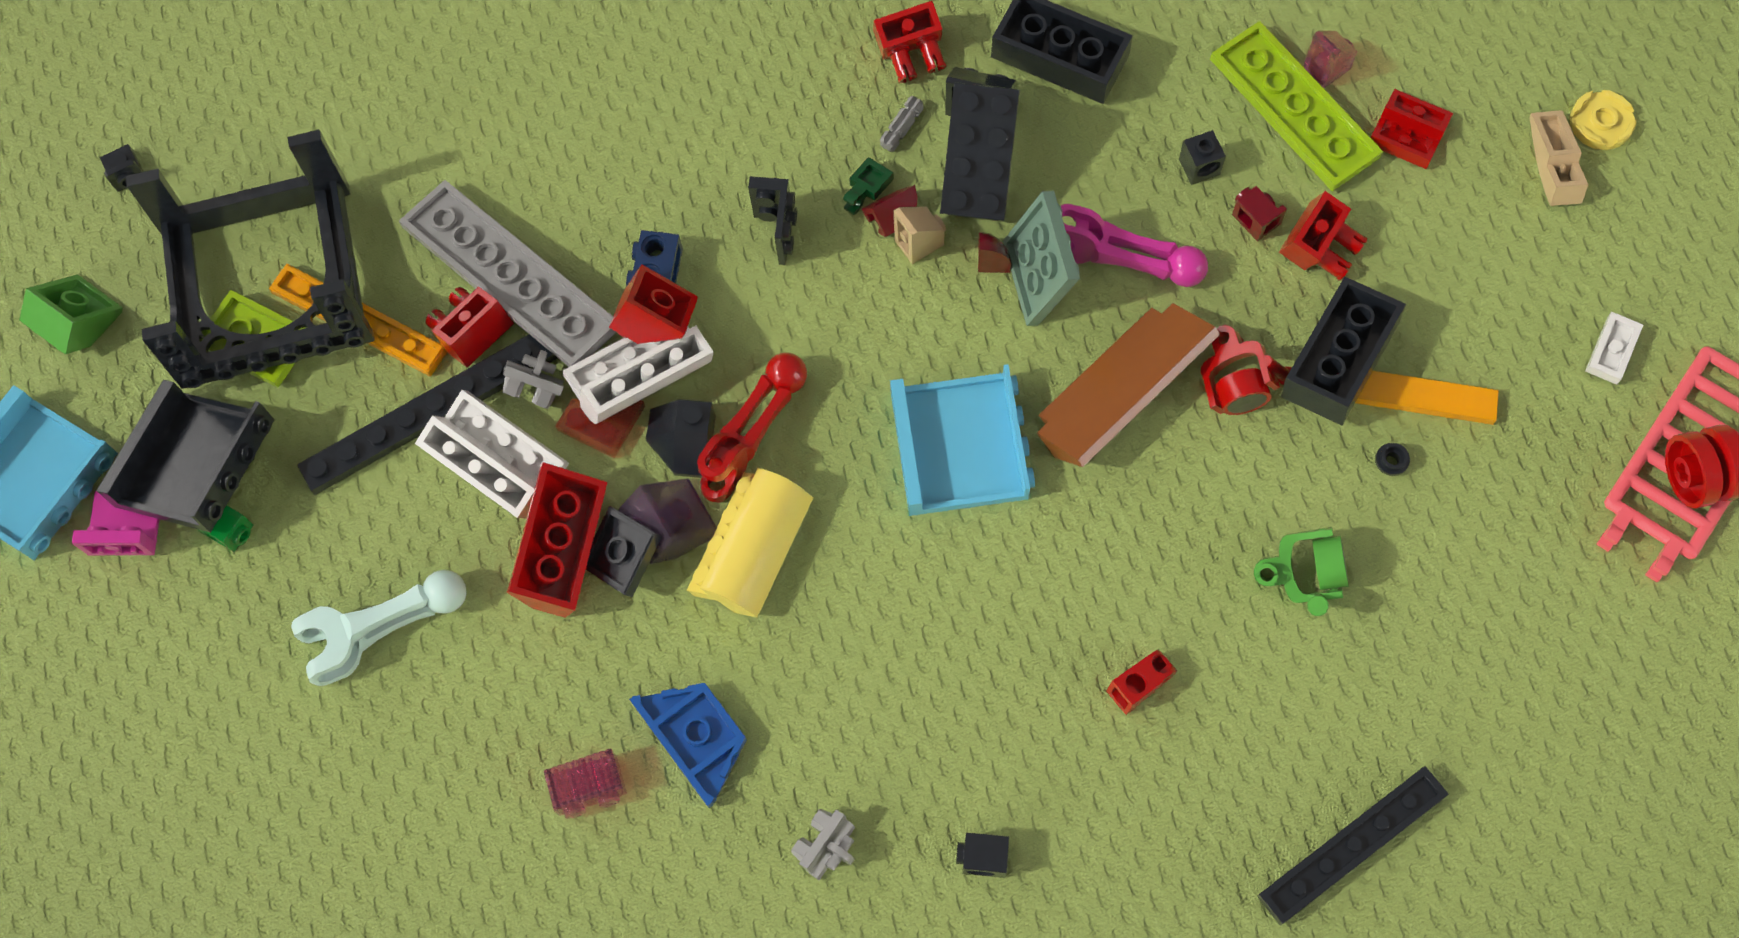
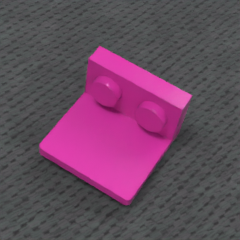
[72,491,160,556]

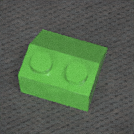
[19,274,123,355]

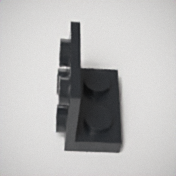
[748,176,798,265]

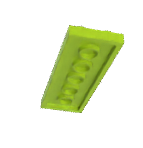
[1210,21,1383,191]

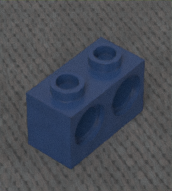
[626,230,683,287]

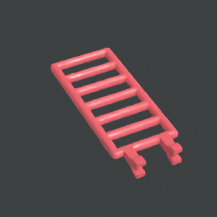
[1596,346,1739,582]

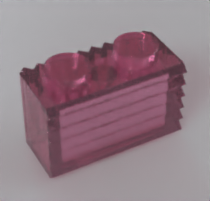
[543,749,627,819]

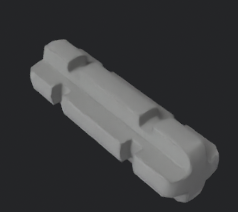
[880,96,923,152]

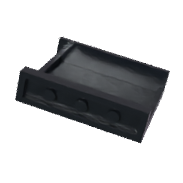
[97,380,275,533]

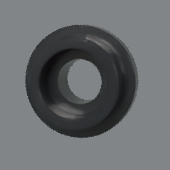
[1375,443,1410,476]

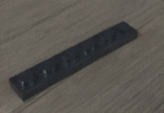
[1257,766,1449,926]

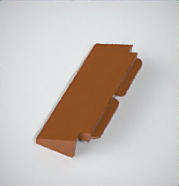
[1037,303,1220,467]

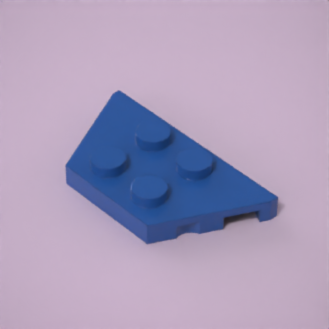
[629,683,747,808]

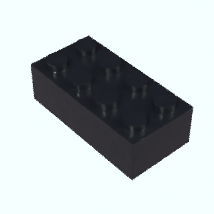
[991,0,1133,104]
[940,82,1020,221]
[1281,276,1406,426]

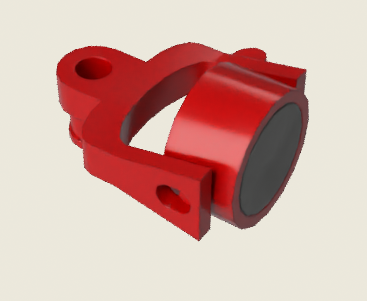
[1201,325,1291,415]

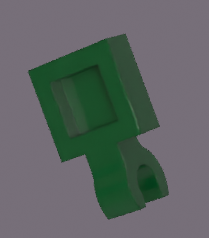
[843,157,894,215]

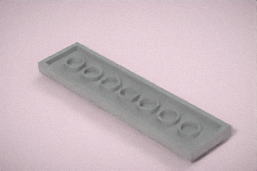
[399,180,616,367]

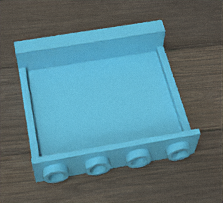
[890,364,1035,516]
[0,385,118,560]

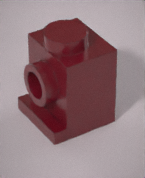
[1232,186,1287,241]

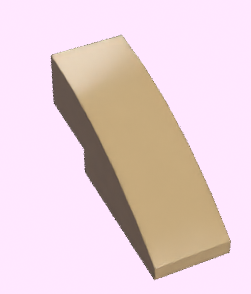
[1530,110,1588,206]

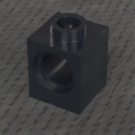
[1179,130,1226,185]
[956,833,1009,878]

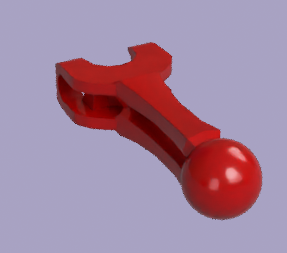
[697,352,807,503]

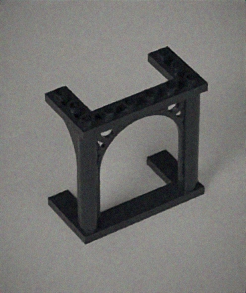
[126,129,375,389]

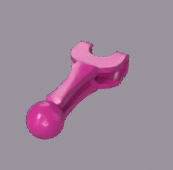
[1061,204,1208,287]

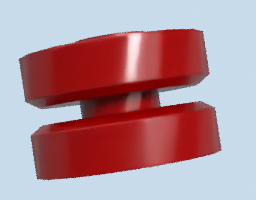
[1665,424,1739,509]

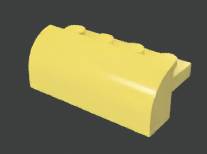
[687,468,814,617]

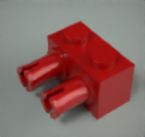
[873,0,947,83]
[1279,191,1368,281]
[425,286,514,368]

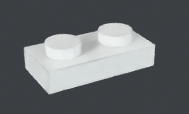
[1585,312,1643,385]

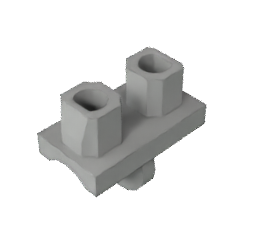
[503,350,564,409]
[791,809,855,880]

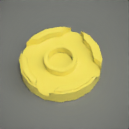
[1570,90,1636,150]

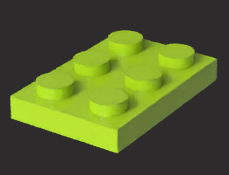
[201,290,304,388]

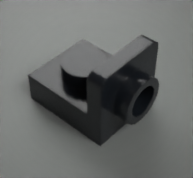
[99,144,143,192]

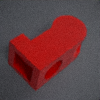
[1106,649,1177,715]

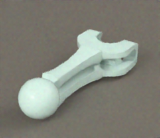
[291,570,466,686]

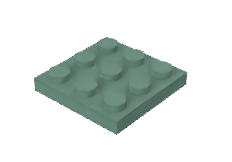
[1003,191,1080,326]

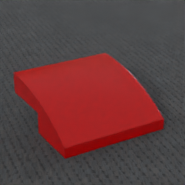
[1370,89,1453,169]

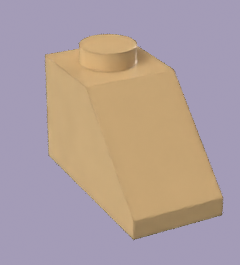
[894,207,946,264]

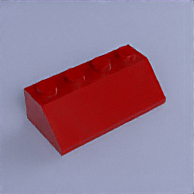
[507,462,608,618]

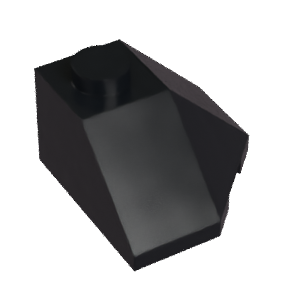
[646,399,716,478]

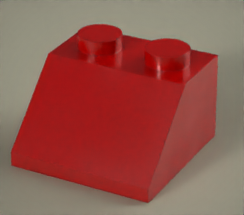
[609,264,698,344]

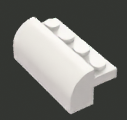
[563,326,714,424]
[415,390,569,518]

